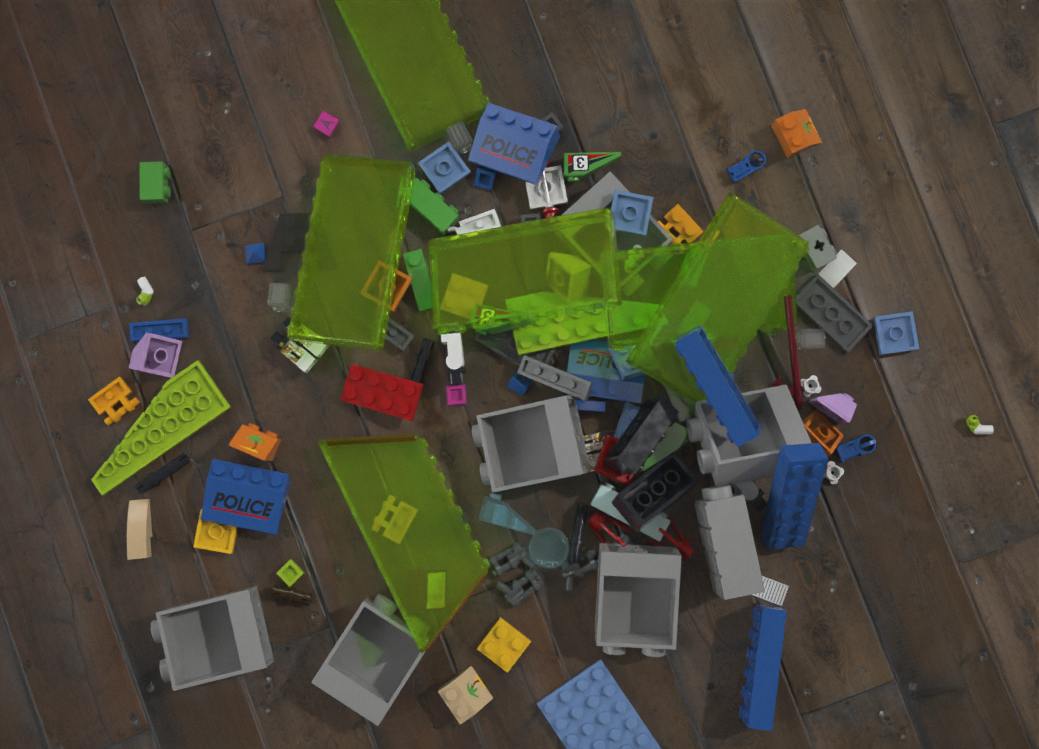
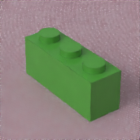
[401,178,459,235]

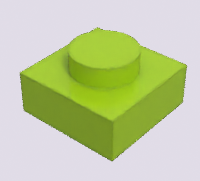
[277,559,305,587]

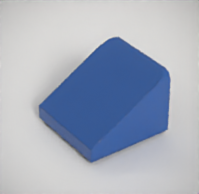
[474,165,497,191]
[507,367,533,396]

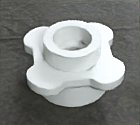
[801,375,821,397]
[823,461,844,484]

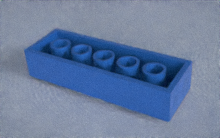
[675,324,761,447]
[760,443,828,550]
[739,603,787,731]

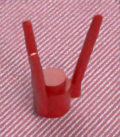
[588,511,632,547]
[648,521,694,561]

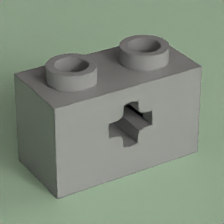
[795,225,837,271]

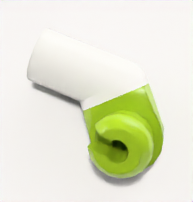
[136,277,153,305]
[966,415,994,435]

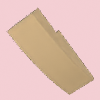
[127,499,152,560]

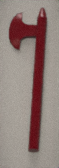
[773,295,803,410]

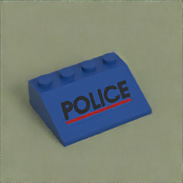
[468,103,560,185]
[563,340,645,405]
[201,459,292,535]

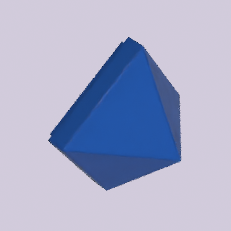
[245,243,266,264]

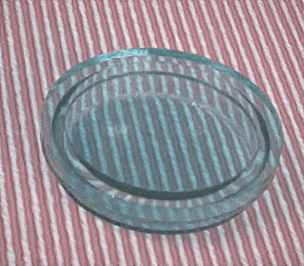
[529,528,570,569]

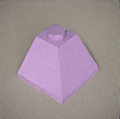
[129,332,182,378]
[808,393,857,424]

